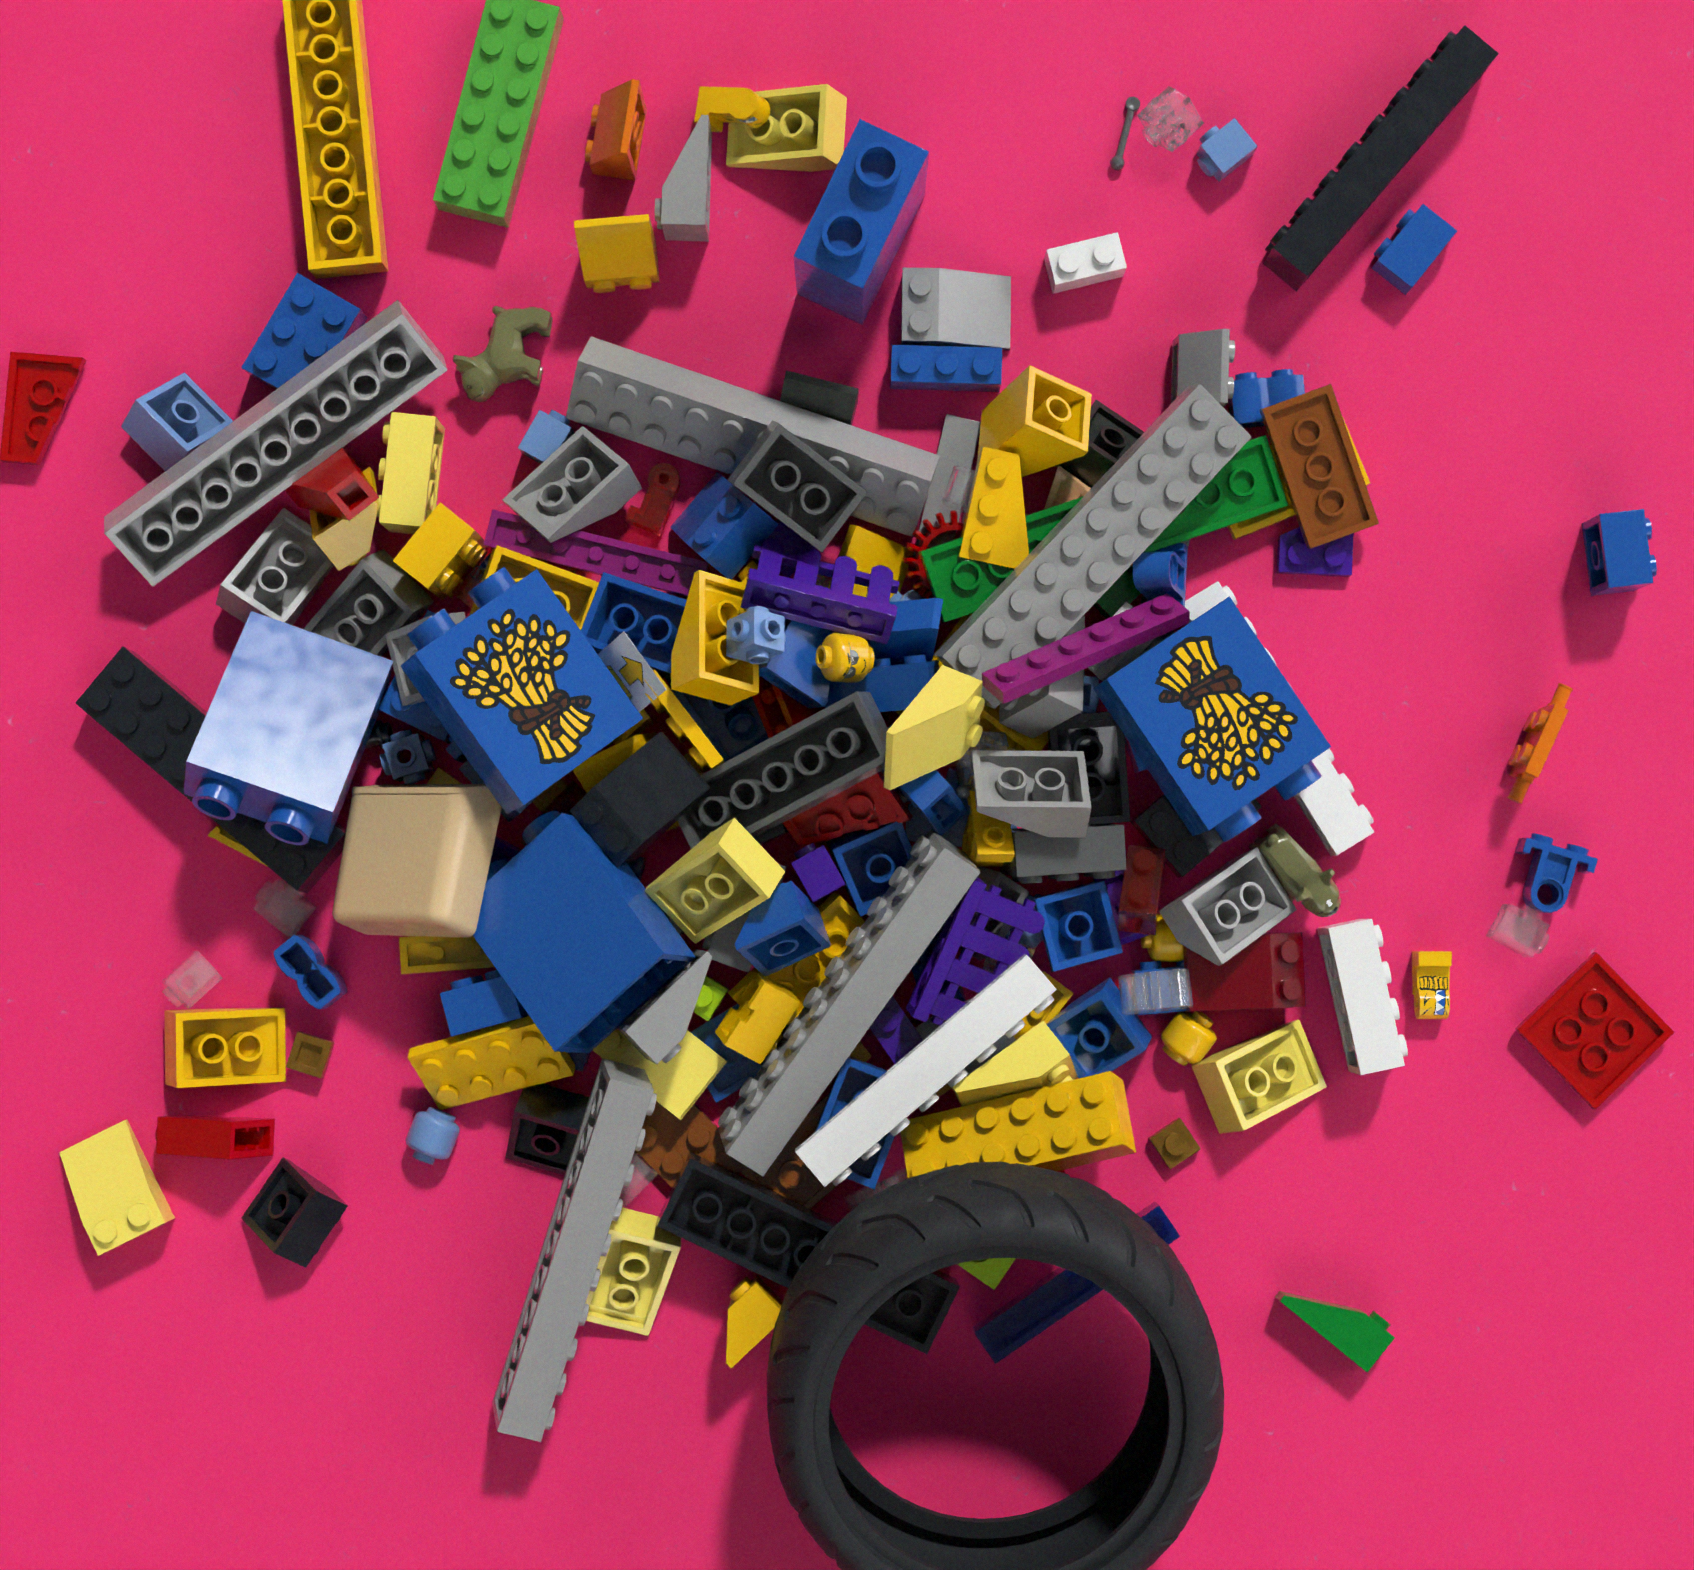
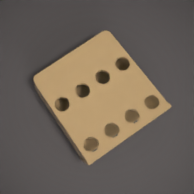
[332,784,502,937]

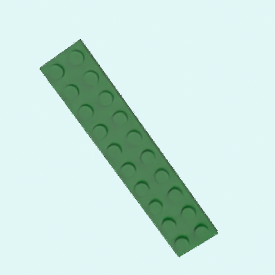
[919,435,1288,623]

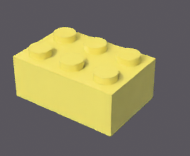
[376,412,445,534]

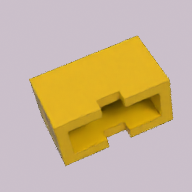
[715,970,801,1065]

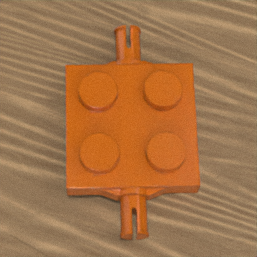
[1507,683,1573,804]

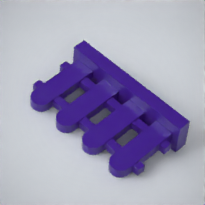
[740,538,900,644]
[906,877,1045,1025]

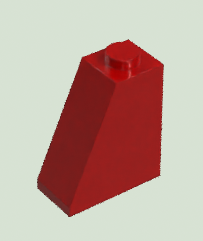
[155,1115,275,1160]

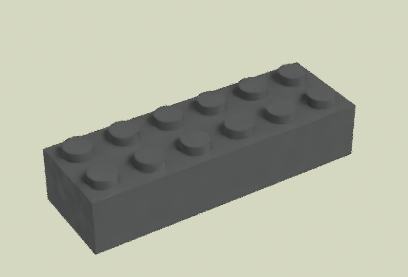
[677,691,888,849]

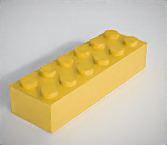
[901,1071,1136,1178]

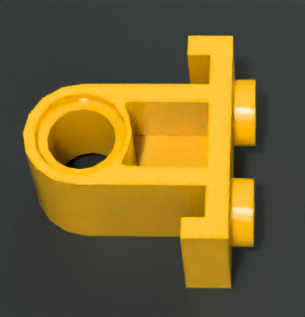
[962,791,1015,867]

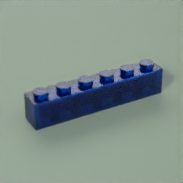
[973,1202,1180,1364]

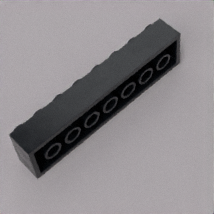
[1263,25,1499,292]
[76,646,346,893]
[657,1152,960,1354]

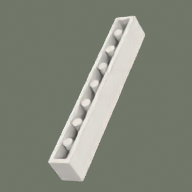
[1185,581,1374,856]
[795,954,1057,1187]

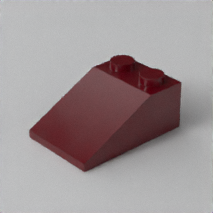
[1183,932,1306,1012]

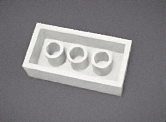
[1317,919,1408,1075]

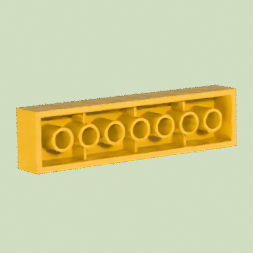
[282,0,388,279]

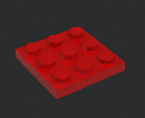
[1515,952,1675,1109]

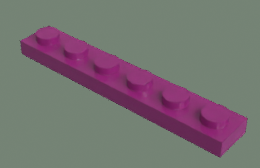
[483,509,709,597]
[982,593,1190,704]

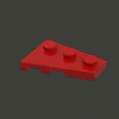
[0,351,87,465]
[783,771,913,846]

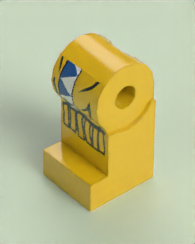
[694,86,770,132]
[1412,951,1452,1019]

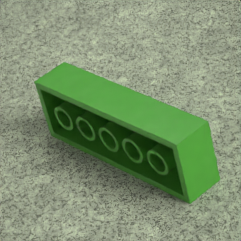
[433,0,564,228]

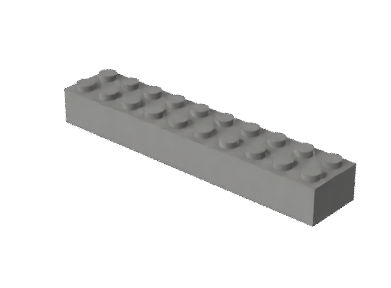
[104,300,448,586]
[566,336,940,537]
[934,384,1252,709]
[718,830,980,1176]
[492,1058,657,1442]

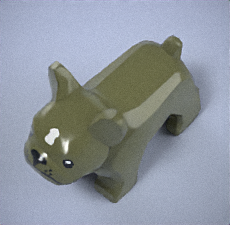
[453,306,553,402]
[1249,824,1341,917]

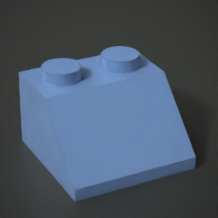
[121,372,233,471]

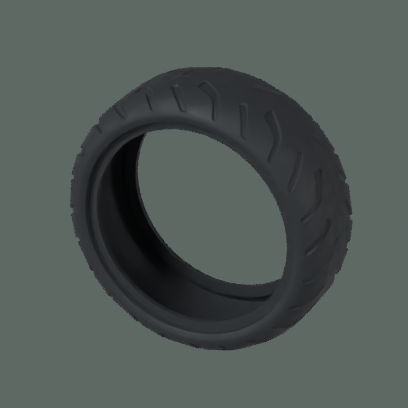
[767,1162,1224,1570]

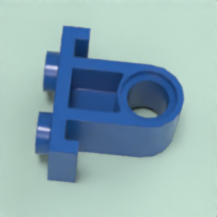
[1133,543,1188,607]
[1515,833,1598,913]

